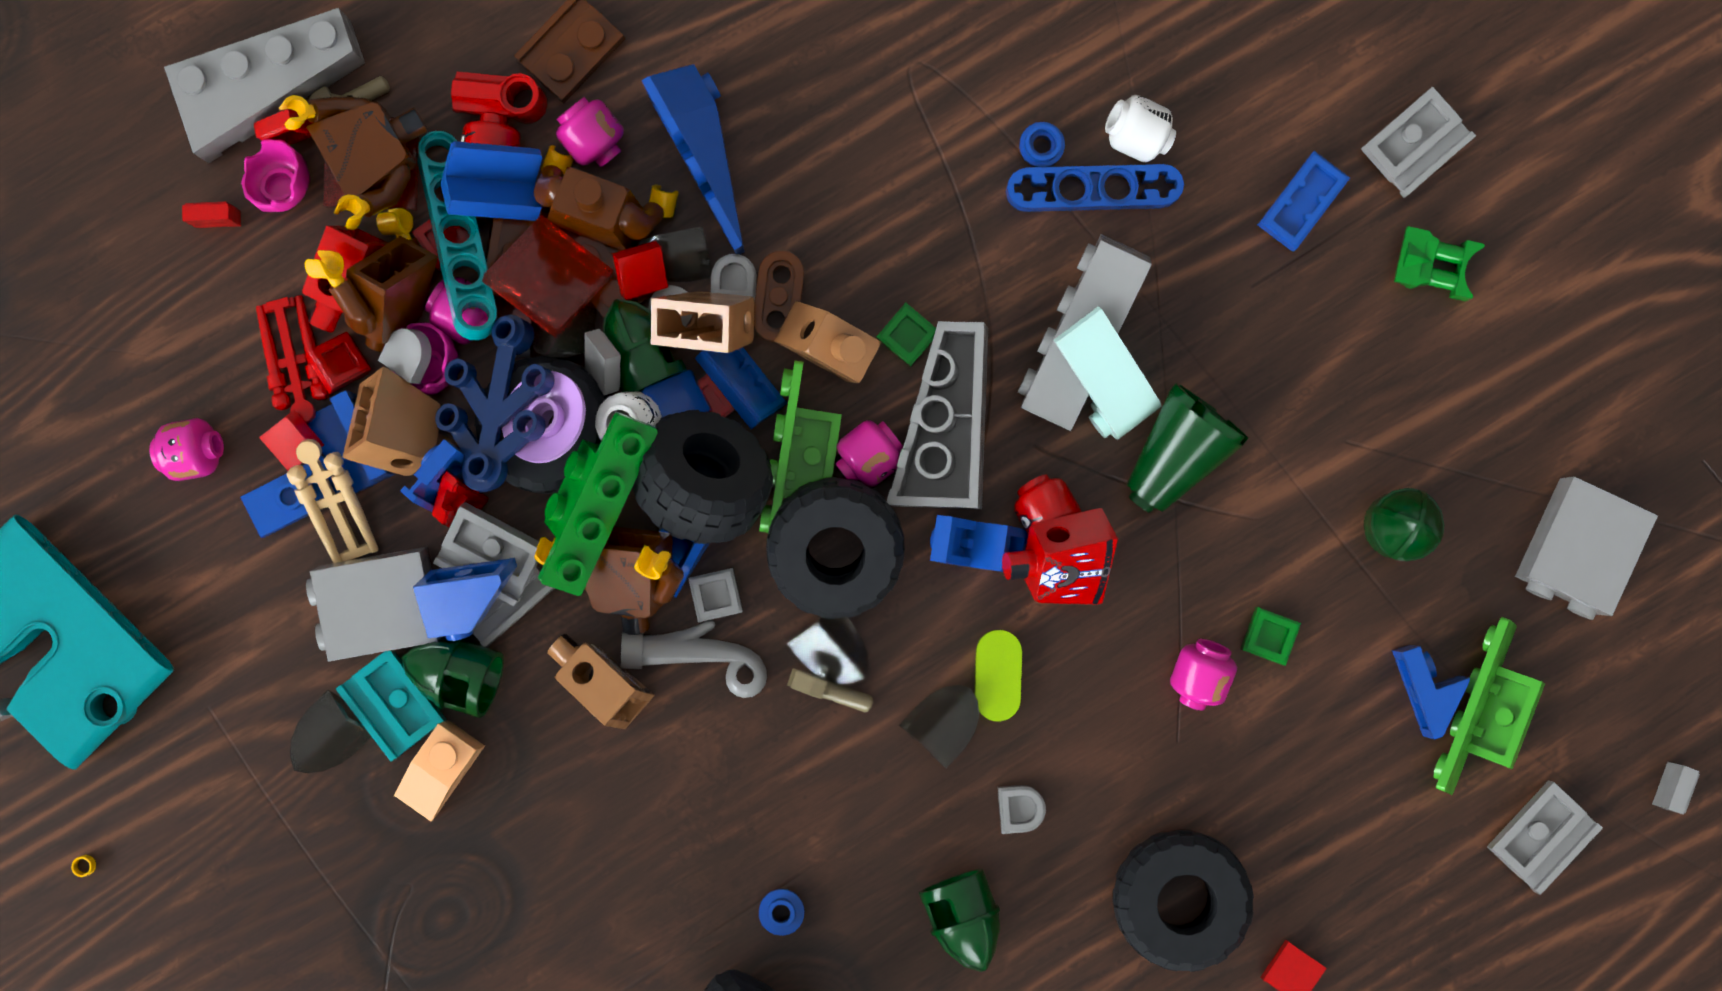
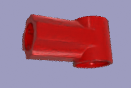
[451,71,547,124]

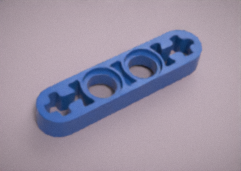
[1006,164,1184,212]

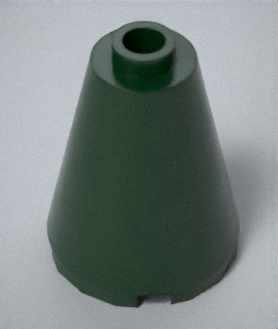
[1127,383,1249,513]

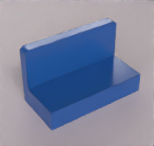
[440,141,542,221]
[308,390,396,494]

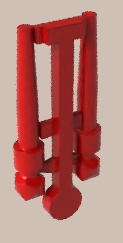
[256,295,330,424]

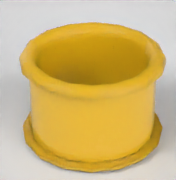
[71,855,96,877]

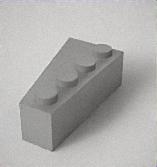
[164,8,365,163]
[1017,234,1152,431]
[886,321,988,509]

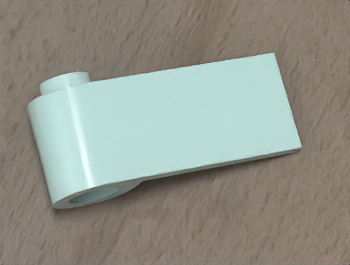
[1054,307,1162,440]

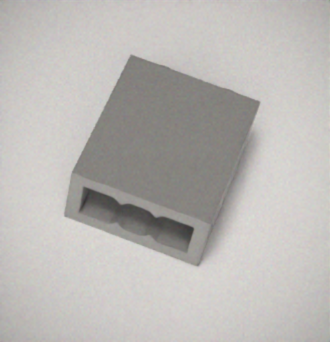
[1515,477,1658,620]
[306,546,442,662]

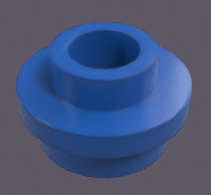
[1019,122,1065,167]
[759,889,805,936]

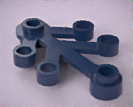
[435,314,554,492]

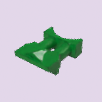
[1394,226,1485,301]

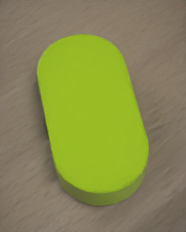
[974,630,1022,721]

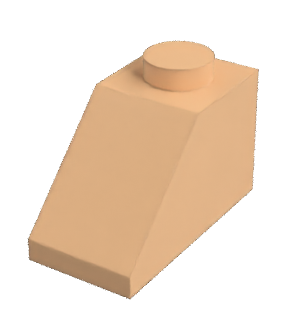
[394,720,485,821]

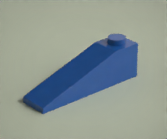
[641,64,745,254]

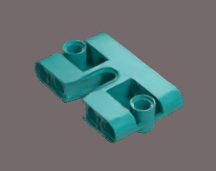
[0,514,174,770]

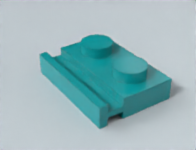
[336,650,447,762]

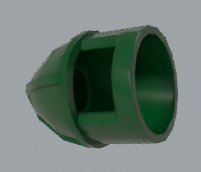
[602,299,687,393]
[1363,488,1445,561]
[402,638,504,718]
[919,869,1000,972]

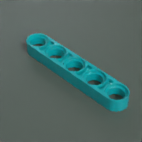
[418,131,497,340]

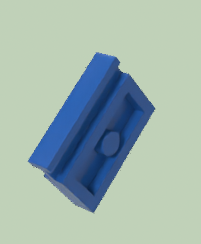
[400,439,484,512]

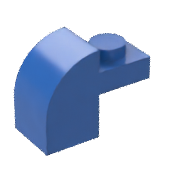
[930,515,1028,572]

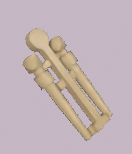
[287,439,379,563]

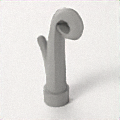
[621,620,767,698]

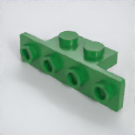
[538,413,658,596]

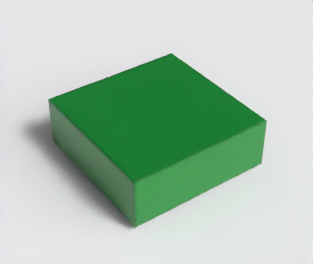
[876,302,936,367]
[1240,607,1301,666]

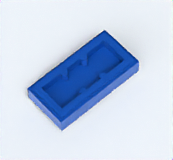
[1257,151,1350,252]
[695,347,787,429]
[240,456,341,538]

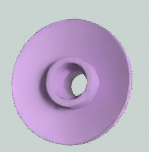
[502,371,586,463]

